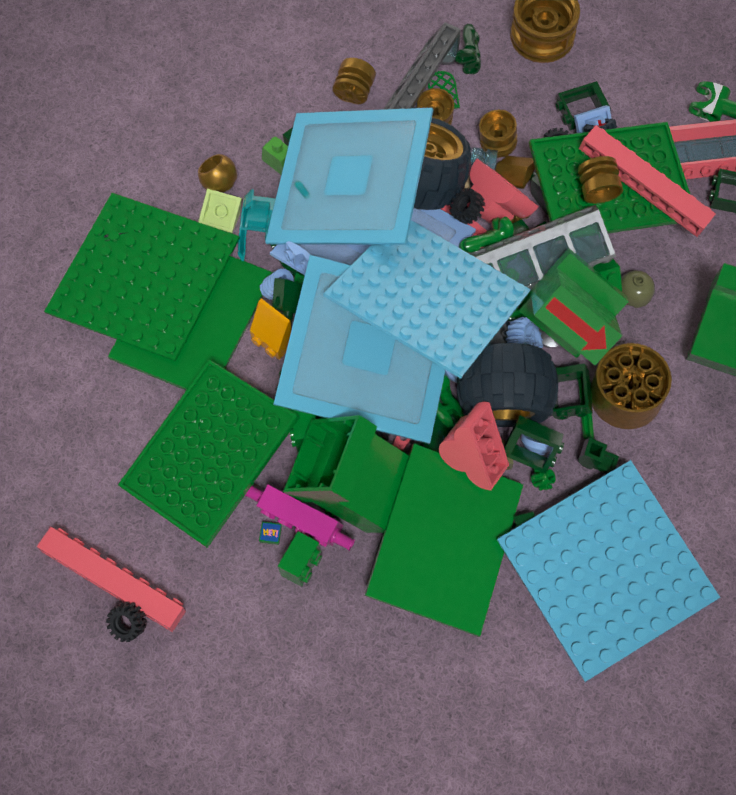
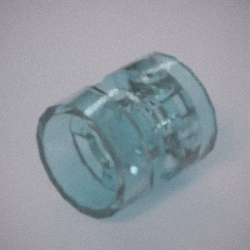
[471,147,498,171]

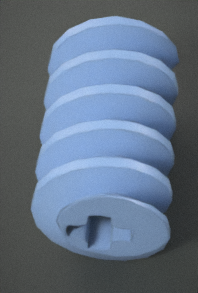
[260,269,294,300]

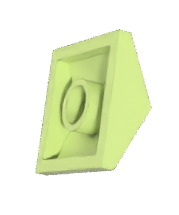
[199,189,242,233]

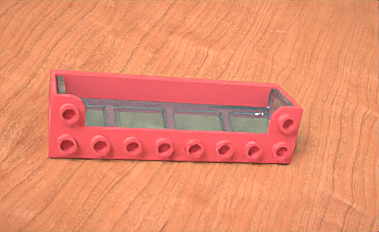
[669,119,736,179]

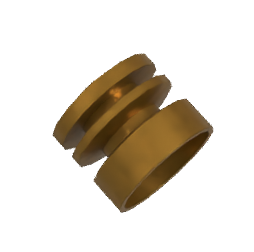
[333,58,376,105]
[417,88,454,125]
[479,109,517,158]
[578,156,623,204]

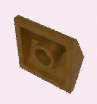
[495,156,535,189]

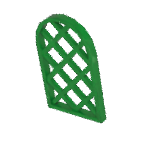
[428,71,460,109]

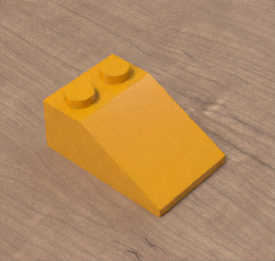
[250,298,292,360]

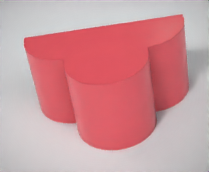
[467,158,539,225]
[439,402,509,490]

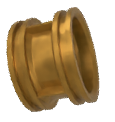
[510,0,580,63]

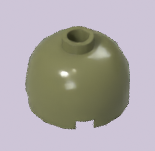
[621,270,655,308]

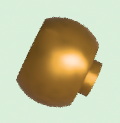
[198,154,237,192]

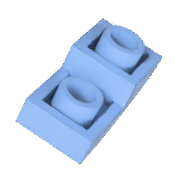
[284,241,311,272]

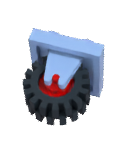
[574,105,617,133]

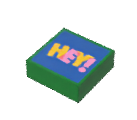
[259,522,282,545]

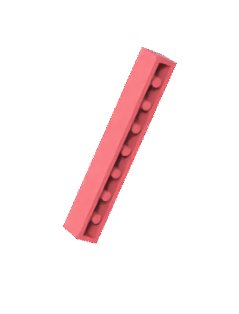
[579,125,716,237]
[37,527,186,632]

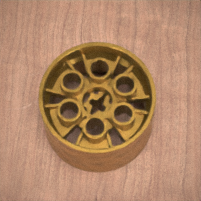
[591,343,672,429]

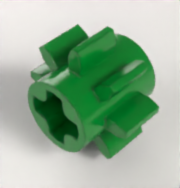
[531,469,556,491]

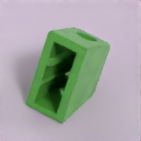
[262,137,288,175]

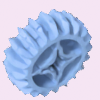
[506,317,544,348]

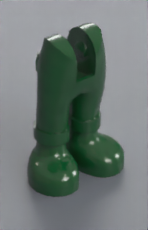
[455,24,481,75]

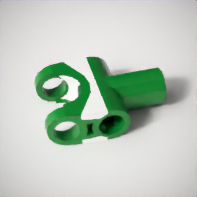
[689,81,736,122]

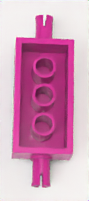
[245,485,355,551]

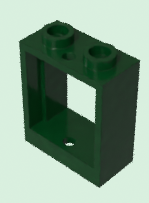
[555,81,611,131]
[708,169,736,213]
[552,363,593,420]
[504,415,565,474]

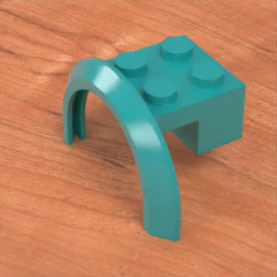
[238,189,276,262]

